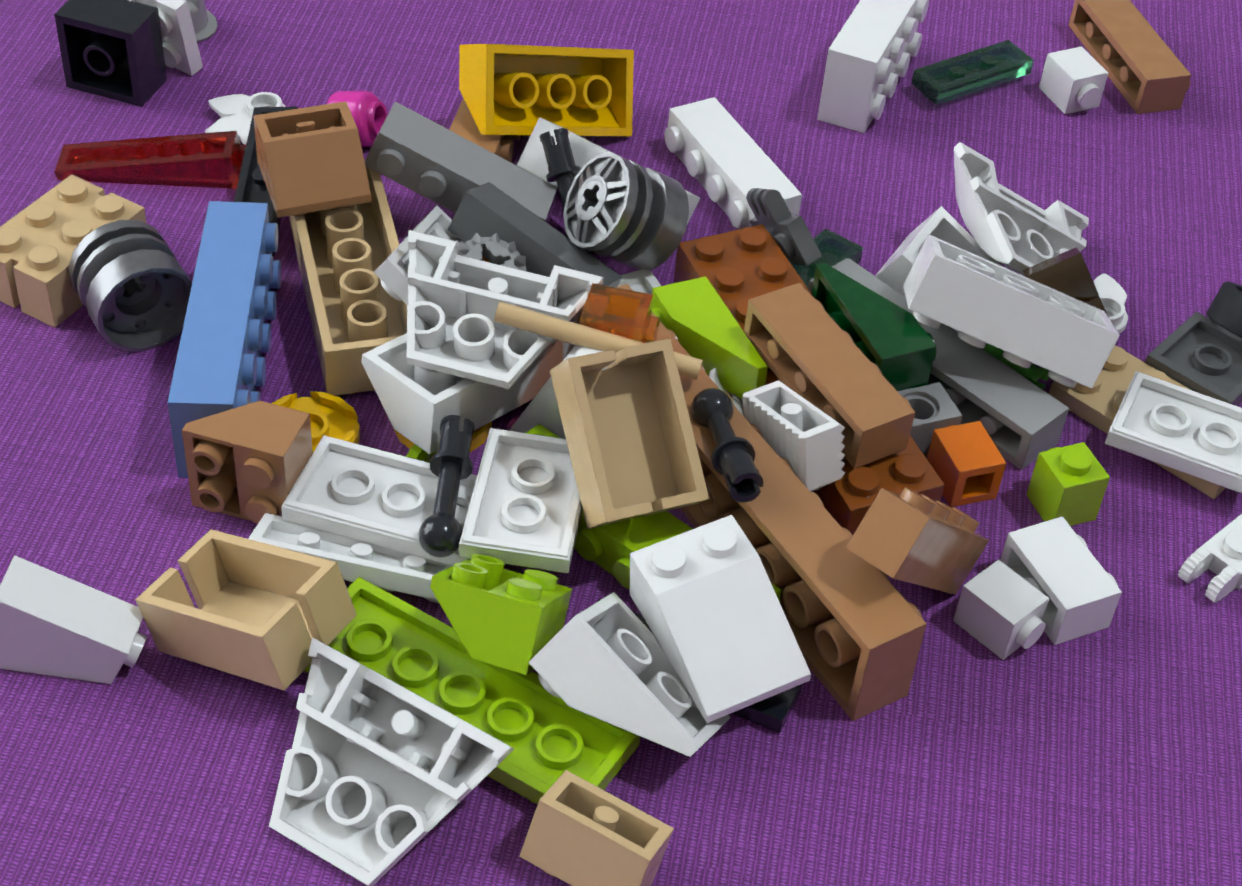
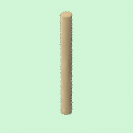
[494,301,703,380]

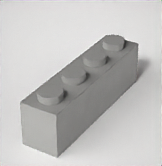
[364,101,558,221]

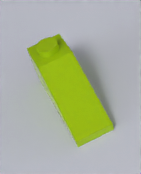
[651,276,768,399]

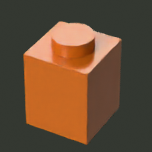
[927,421,1006,507]

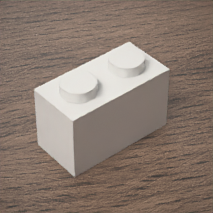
[1000,517,1122,645]

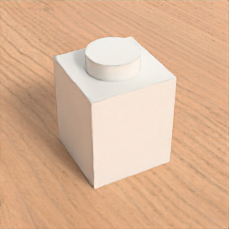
[1039,46,1108,114]
[953,559,1049,660]

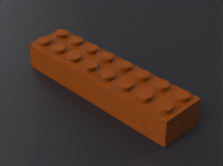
[673,224,945,535]

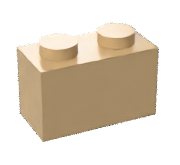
[519,770,674,886]

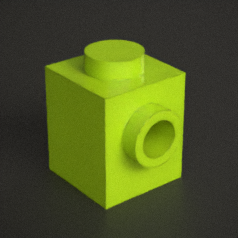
[1026,442,1110,526]

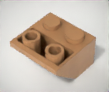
[253,101,371,218]
[182,401,313,524]

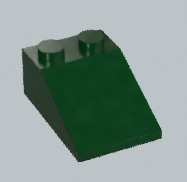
[811,263,937,391]

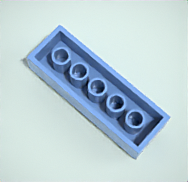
[167,201,281,478]

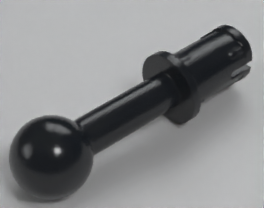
[539,128,595,256]
[691,388,764,502]
[419,415,475,557]

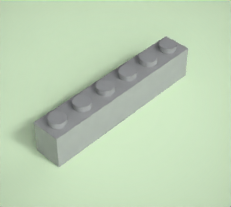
[808,258,1069,470]

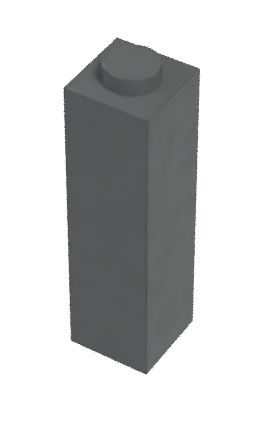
[448,182,622,321]

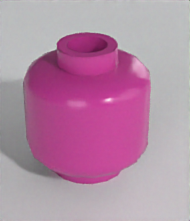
[326,91,388,147]

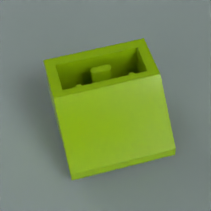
[430,554,572,675]

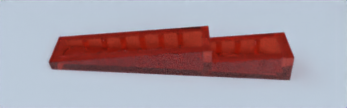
[54,131,246,189]

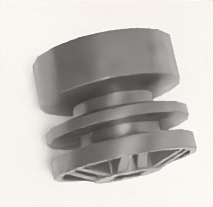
[564,152,689,270]
[68,220,192,351]

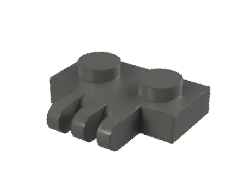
[746,188,822,266]

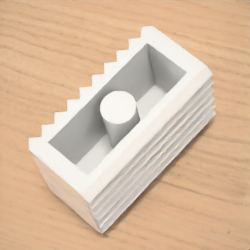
[742,380,845,492]

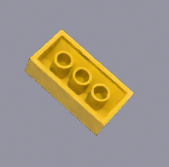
[459,44,634,136]

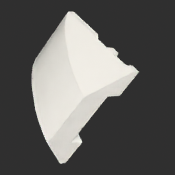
[954,142,1089,276]
[407,230,603,389]
[269,637,514,886]

